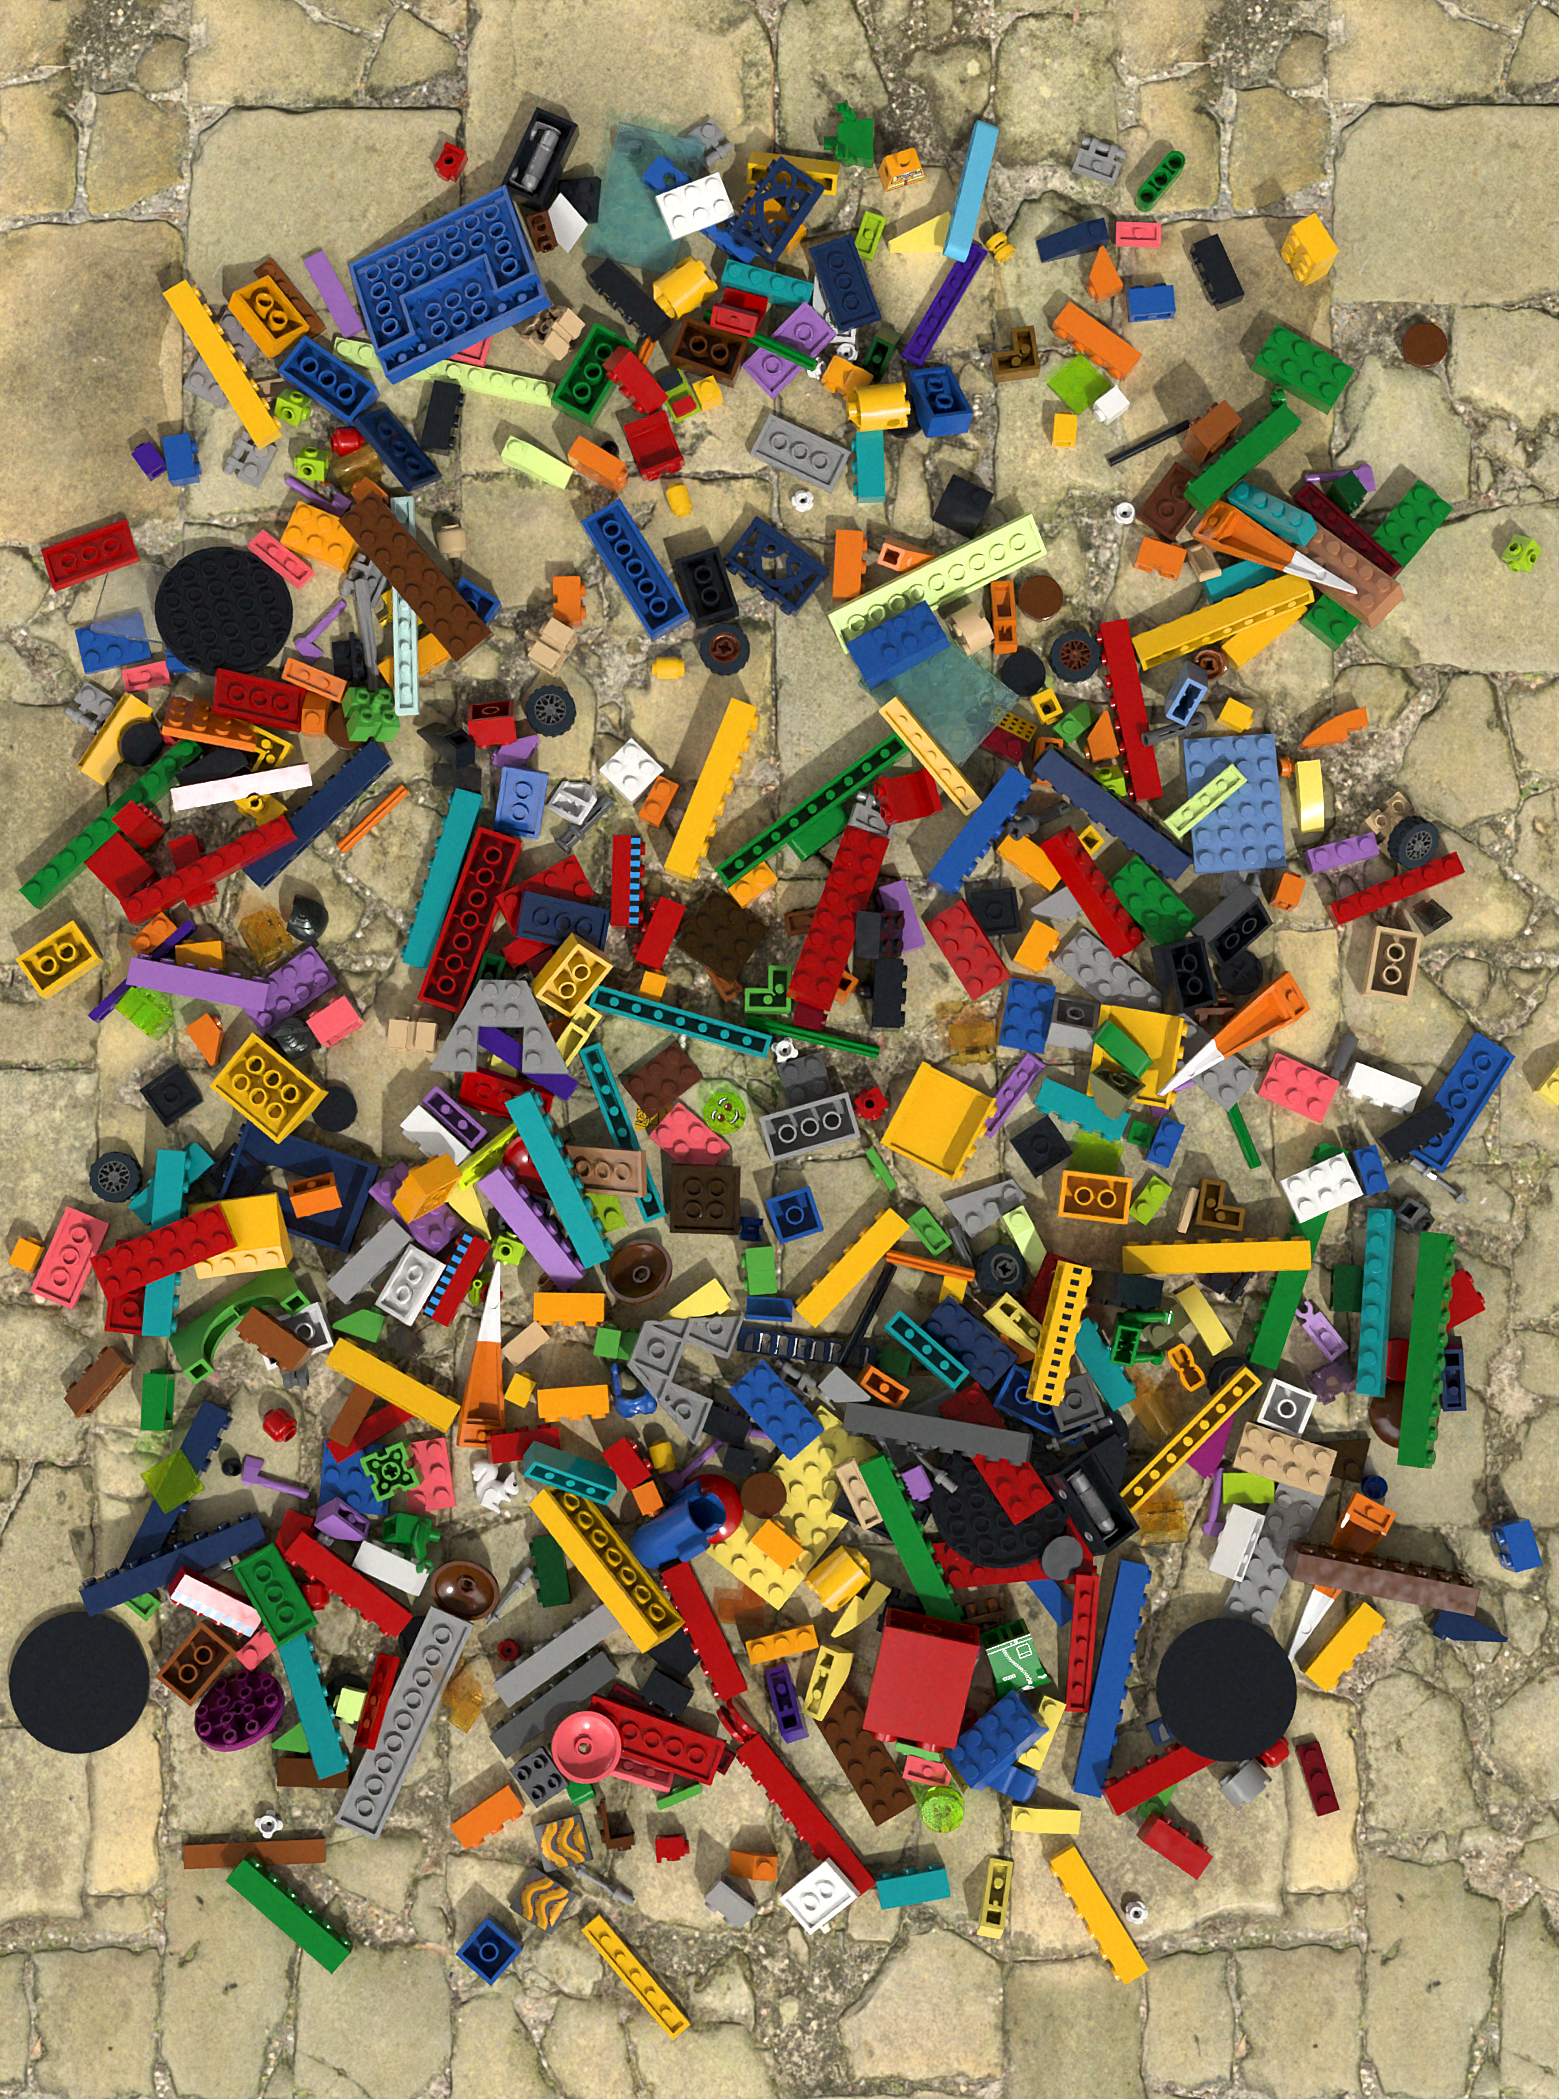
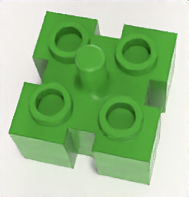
[341,687,401,742]
[359,1437,425,1502]

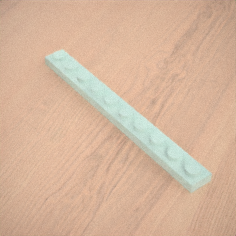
[390,496,420,716]

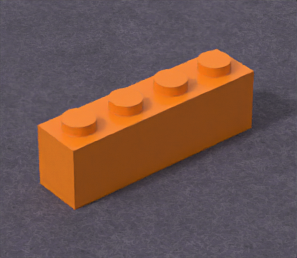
[1052,301,1142,382]

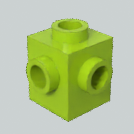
[273,388,312,427]
[294,446,329,482]
[1501,534,1542,573]
[1092,765,1126,797]
[491,1230,527,1266]

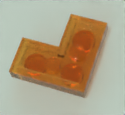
[717,1583,766,1626]

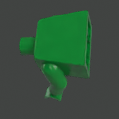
[824,100,873,168]
[1110,1308,1174,1367]
[381,1513,441,1574]

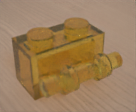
[330,445,385,493]
[238,909,295,968]
[947,1022,996,1066]
[1128,1387,1178,1442]
[1137,1499,1188,1546]
[441,1688,487,1734]

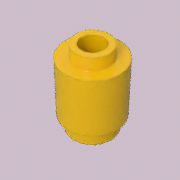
[665,482,693,518]
[652,656,685,679]
[648,1439,677,1475]

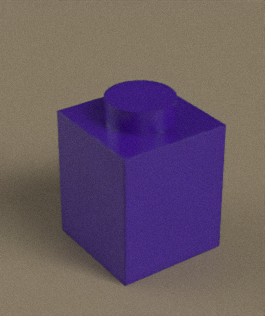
[131,441,167,481]

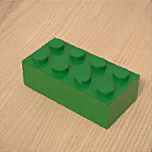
[551,322,636,428]
[1250,324,1355,415]
[1108,855,1200,946]

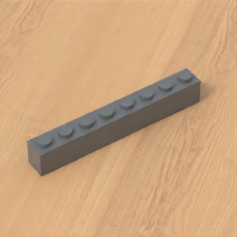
[842,1402,1033,1466]

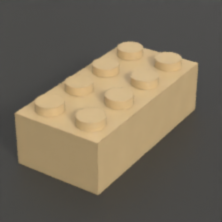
[1231,1422,1337,1497]

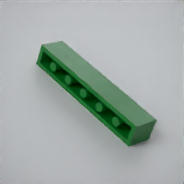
[1183,403,1303,515]
[225,1854,354,1974]

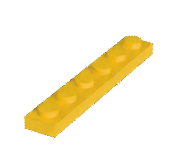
[878,695,984,816]
[581,1913,691,2040]

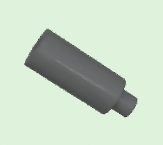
[1329,1033,1359,1080]

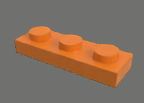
[281,657,351,703]

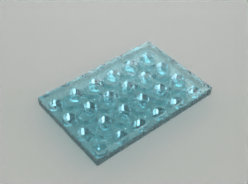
[585,122,706,275]
[857,641,1020,767]

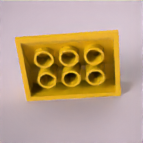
[209,1032,329,1144]
[187,1192,293,1279]

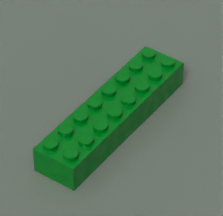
[1300,480,1454,652]

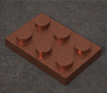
[1135,461,1198,543]
[621,1041,704,1120]

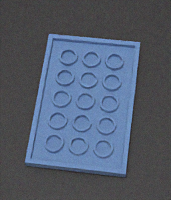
[1182,734,1287,874]

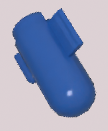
[630,1479,726,1569]

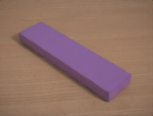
[303,250,365,339]
[985,1051,1046,1139]

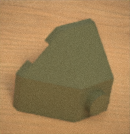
[1089,1066,1146,1120]
[1126,1300,1190,1349]

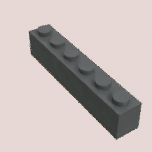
[489,1649,620,1759]

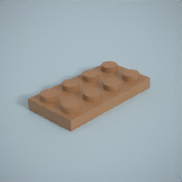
[565,1144,647,1198]

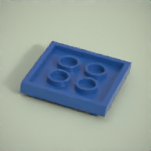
[318,1440,390,1516]

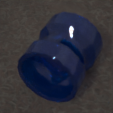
[739,1217,764,1242]
[1360,1475,1388,1499]

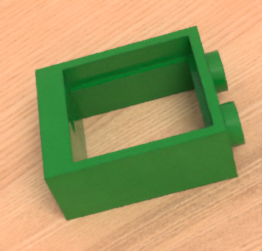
[140,1368,176,1431]

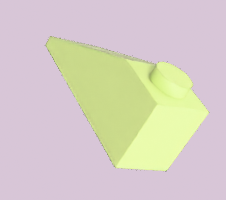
[501,435,574,490]
[1001,1205,1054,1278]

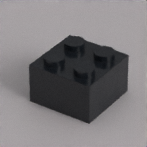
[854,908,905,960]

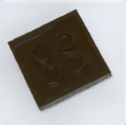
[674,890,770,985]
[670,1163,741,1235]

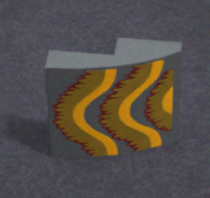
[533,1813,594,1873]
[509,1867,577,1935]

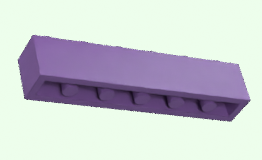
[126,953,271,1011]
[477,1162,587,1292]

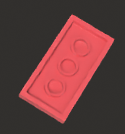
[30,1206,111,1309]

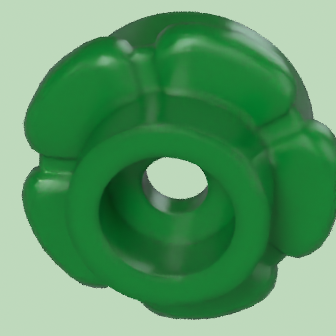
[1269,388,1287,408]

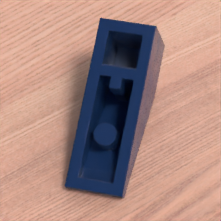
[1036,218,1109,263]
[1441,1336,1467,1412]
[1428,1609,1508,1642]

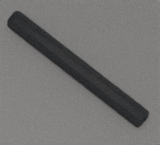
[837,1262,897,1368]

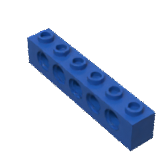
[640,154,764,265]

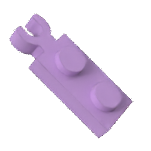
[1295,1301,1349,1362]

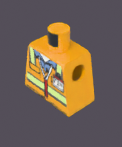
[878,148,925,192]

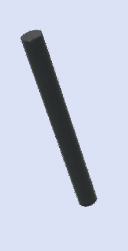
[1107,419,1190,467]

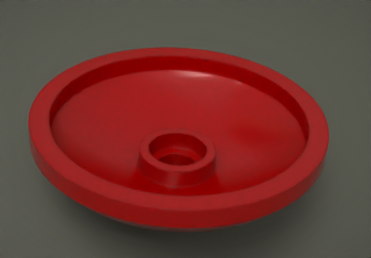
[502,1135,570,1196]
[682,1474,744,1544]

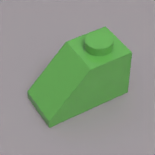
[1051,702,1099,749]
[332,1306,388,1343]
[271,1722,309,1753]

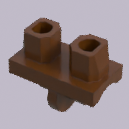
[525,208,558,253]
[1193,989,1237,1026]
[962,1597,1005,1633]

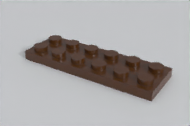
[813,1681,917,1827]

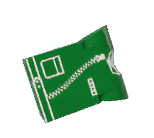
[979,1618,1052,1701]

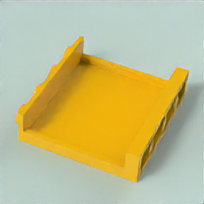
[1086,1004,1188,1110]
[880,1061,999,1182]

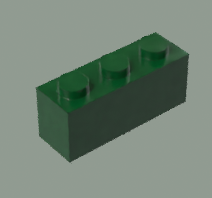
[529,1534,572,1608]

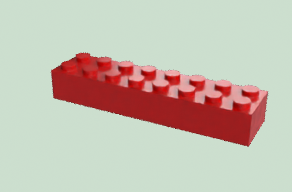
[786,824,890,1012]
[417,826,524,1015]

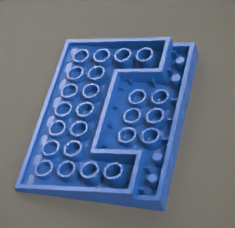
[348,185,553,385]

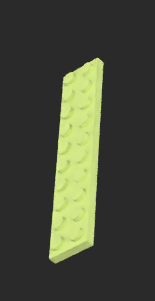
[826,512,1047,654]

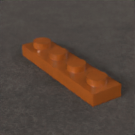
[253,258,326,340]

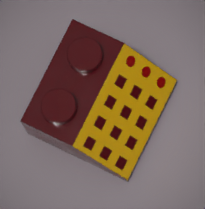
[977,706,1038,767]

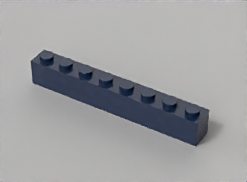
[242,741,393,890]
[1033,743,1193,881]
[119,1400,233,1569]
[79,1511,268,1617]

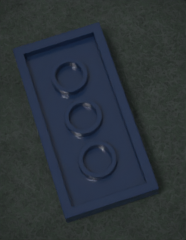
[809,234,881,334]
[353,407,442,493]
[514,891,611,952]
[920,1293,1020,1390]

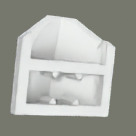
[546,781,597,825]

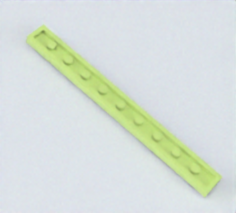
[332,337,556,407]

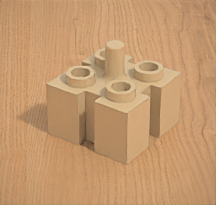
[519,303,585,361]
[524,617,578,679]
[1360,791,1422,859]
[387,1005,441,1055]

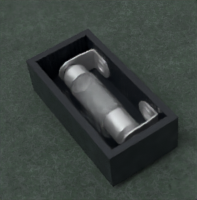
[500,107,580,212]
[1045,1449,1140,1557]

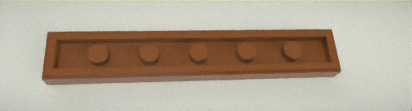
[183,1838,326,1869]

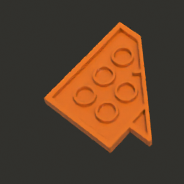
[162,693,257,752]

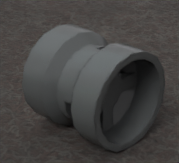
[282,1364,309,1389]

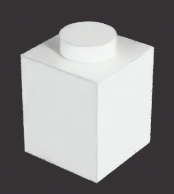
[1093,386,1130,426]

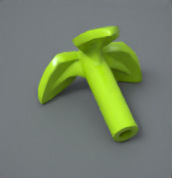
[468,1270,493,1306]

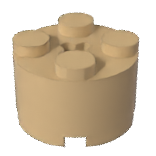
[945,602,995,656]

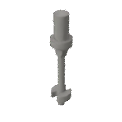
[1409,1157,1469,1204]
[1046,1416,1113,1451]
[903,1443,958,1493]
[486,1566,533,1626]
[571,1864,635,1907]

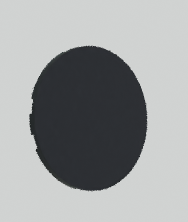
[155,547,293,677]
[930,1428,1068,1569]
[9,1611,150,1754]
[1156,1618,1297,1762]

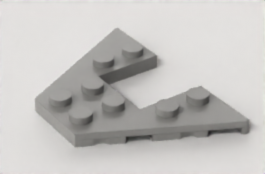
[430,980,569,1075]
[627,1315,745,1444]

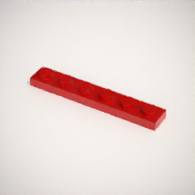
[1065,1572,1100,1713]

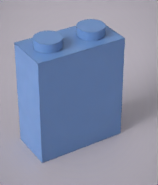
[1165,660,1208,727]

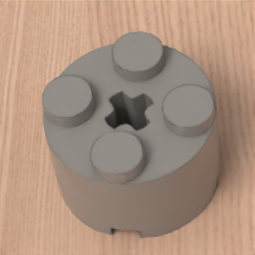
[1218,1758,1272,1811]

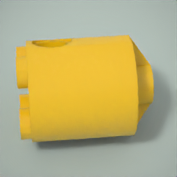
[652,256,718,320]
[846,382,910,432]
[804,1545,872,1613]

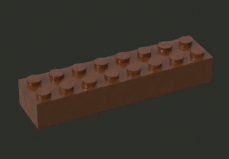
[338,491,495,664]
[1282,1538,1481,1616]

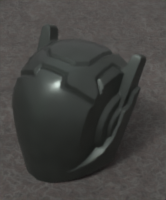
[286,894,329,948]
[265,1016,321,1061]

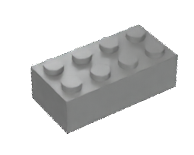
[759,1092,861,1163]
[326,1218,416,1304]

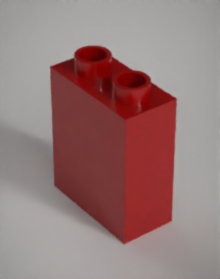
[862,1607,979,1752]

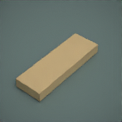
[833,1457,883,1531]

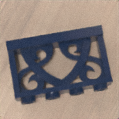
[728,156,826,267]
[724,516,829,617]

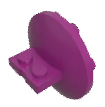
[194,1669,285,1752]

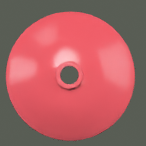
[551,1711,621,1784]

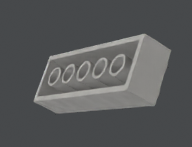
[492,1599,621,1708]

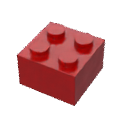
[467,699,517,748]
[601,1435,653,1492]

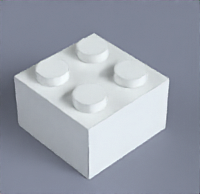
[599,738,665,806]
[1253,1378,1317,1439]

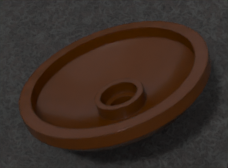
[606,1239,673,1304]
[1369,1380,1439,1449]
[430,1559,500,1621]

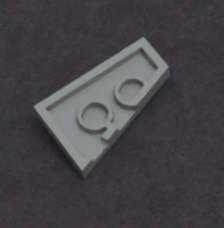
[943,1179,1026,1239]

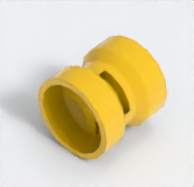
[985,231,1016,263]

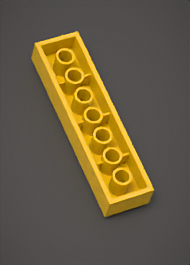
[664,698,760,883]
[529,1486,685,1654]

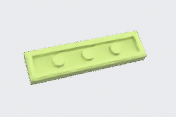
[1163,764,1247,840]

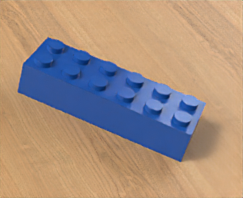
[581,499,691,642]
[926,766,1033,898]

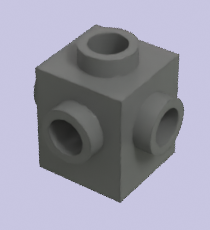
[1394,1197,1435,1237]

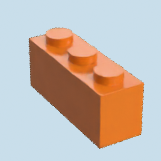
[832,529,868,602]
[450,1782,526,1849]

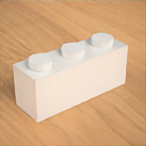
[1343,1062,1422,1116]
[1209,1504,1266,1582]
[352,1539,429,1596]

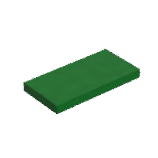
[232,1542,319,1649]

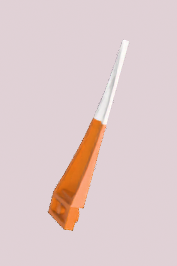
[1191,500,1358,594]
[1157,971,1311,1096]
[456,1260,506,1448]
[1287,1491,1397,1662]

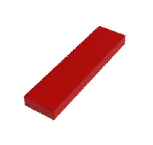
[326,1403,415,1464]
[353,1652,400,1751]

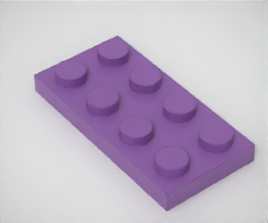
[742,301,837,399]
[243,946,339,1037]
[368,1161,466,1257]

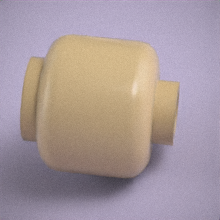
[436,524,468,558]

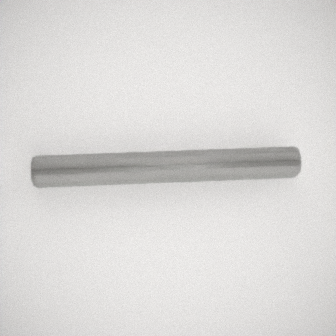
[355,578,381,692]

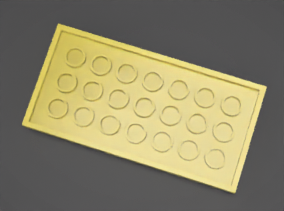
[706,1405,879,1611]

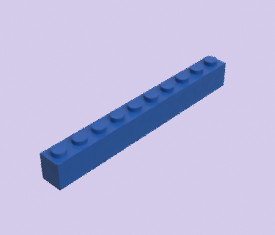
[1071,1558,1152,1798]

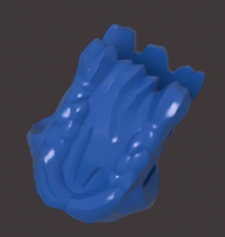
[610,1363,657,1418]

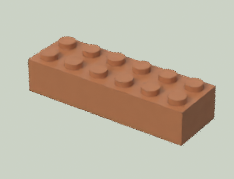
[1276,521,1405,630]

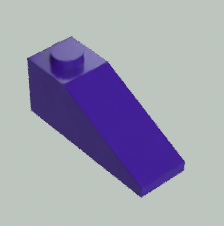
[765,1663,809,1744]

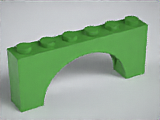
[168,1264,311,1385]

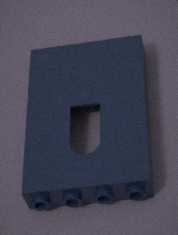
[214,1120,380,1254]

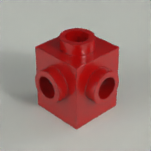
[853,1086,889,1122]

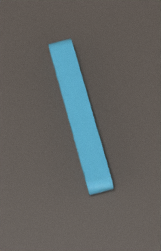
[942,120,999,263]

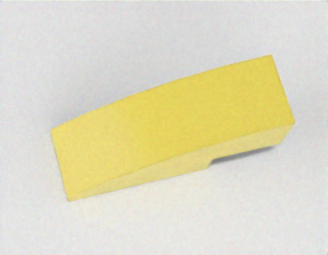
[1295,760,1324,834]
[555,1003,602,1067]
[1175,1284,1233,1356]
[830,1578,891,1638]

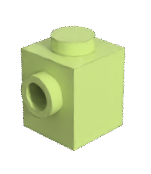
[333,1685,368,1724]

